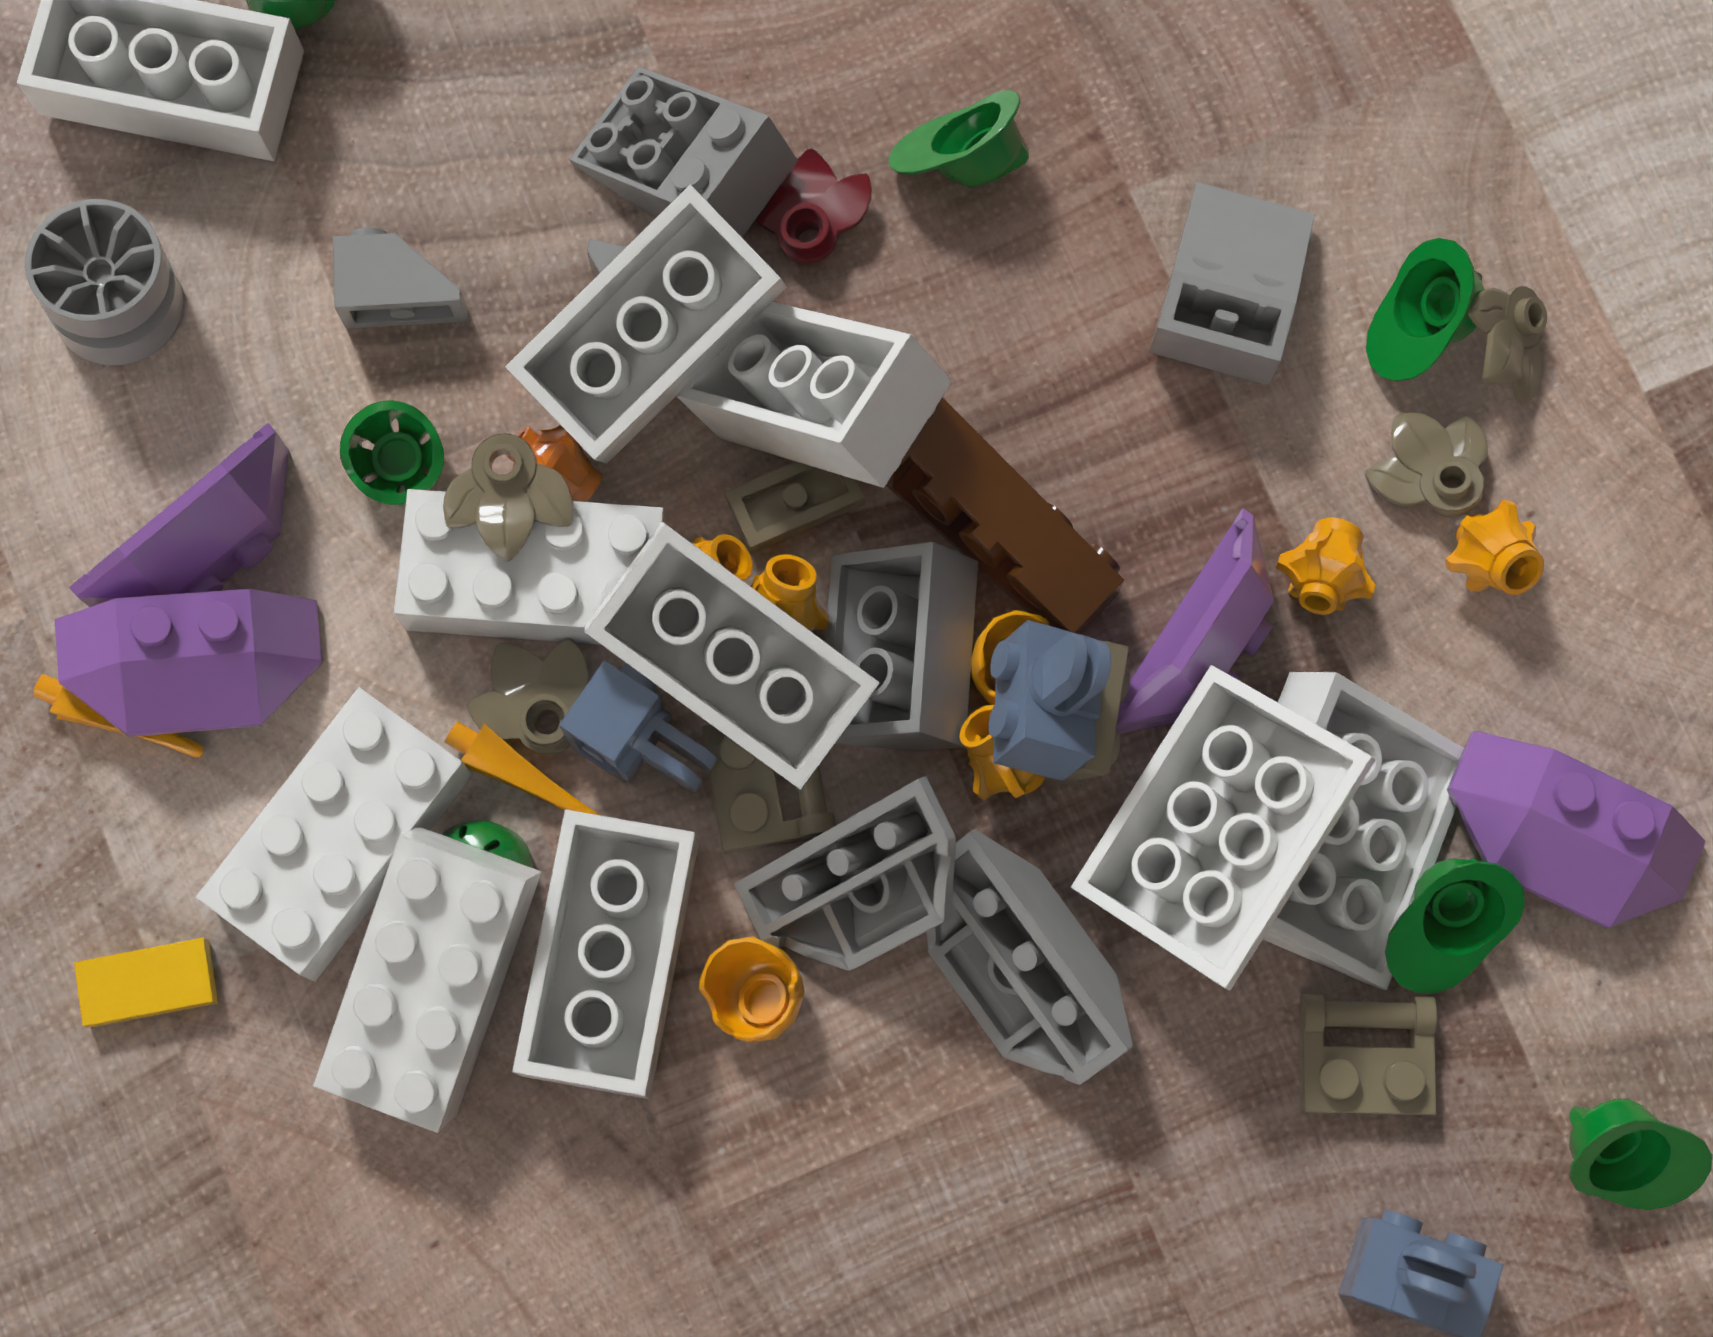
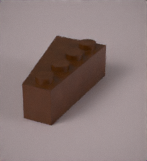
[885,397,1124,635]

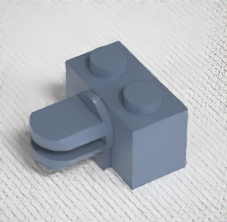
[989,620,1111,781]
[559,660,717,793]
[1338,1210,1504,1337]

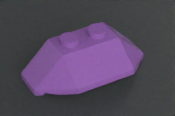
[69,423,289,607]
[1116,508,1274,734]
[55,589,322,737]
[1447,731,1706,928]

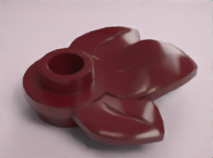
[755,148,872,264]

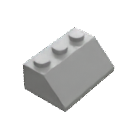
[825,542,978,751]

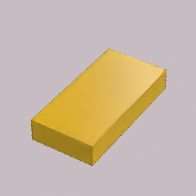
[74,937,218,1028]

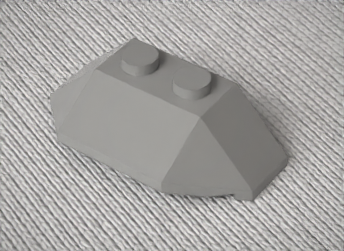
[734,776,956,971]
[927,829,1133,1085]

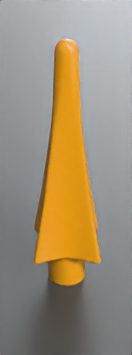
[33,673,204,757]
[444,721,601,816]

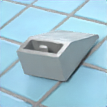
[569,67,798,237]
[1149,182,1315,385]

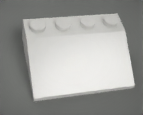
[1071,665,1376,991]
[1263,672,1464,990]

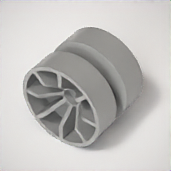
[25,199,183,365]

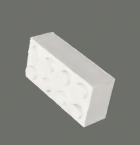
[16,0,304,162]
[505,185,787,464]
[677,302,952,488]
[394,489,667,645]
[585,522,879,790]
[196,687,473,982]
[512,809,699,1099]
[313,827,541,1133]

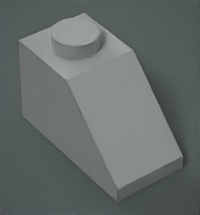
[333,228,469,328]

